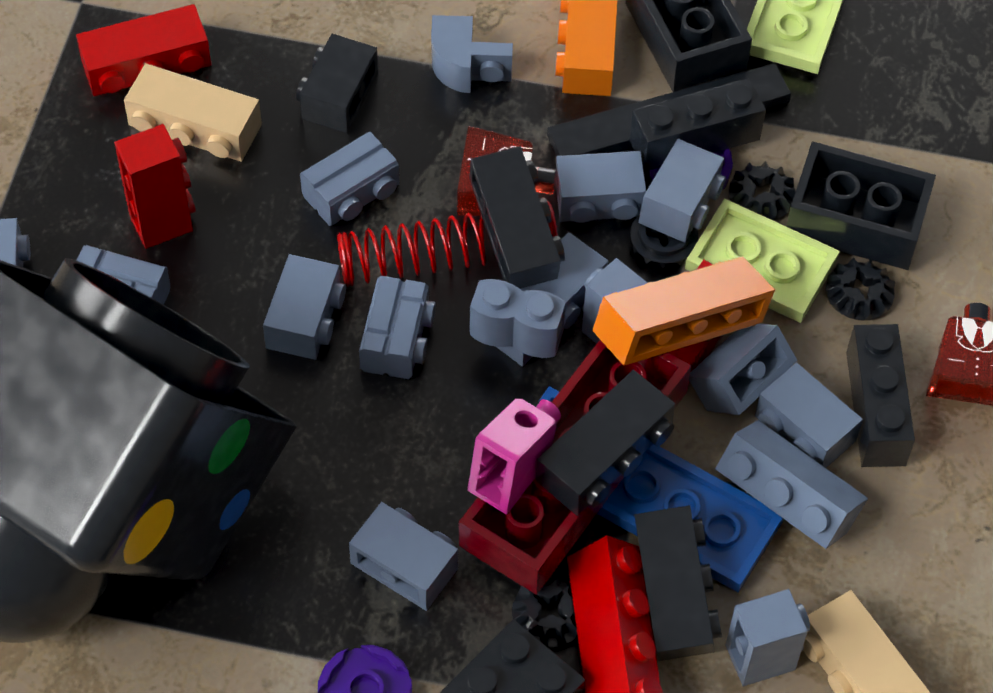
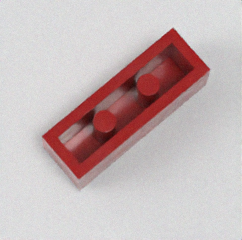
[76,4,211,97]
[114,124,196,249]

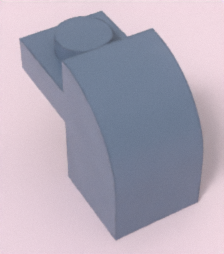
[431,15,513,93]

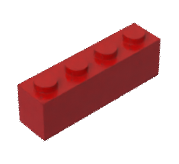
[567,535,663,693]

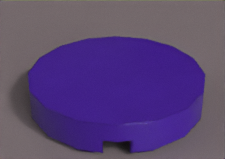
[318,645,412,693]

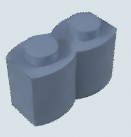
[470,279,566,358]

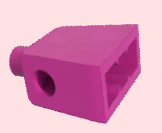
[467,399,561,515]

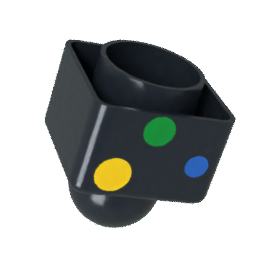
[0,258,297,643]

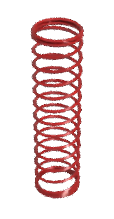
[337,201,558,287]

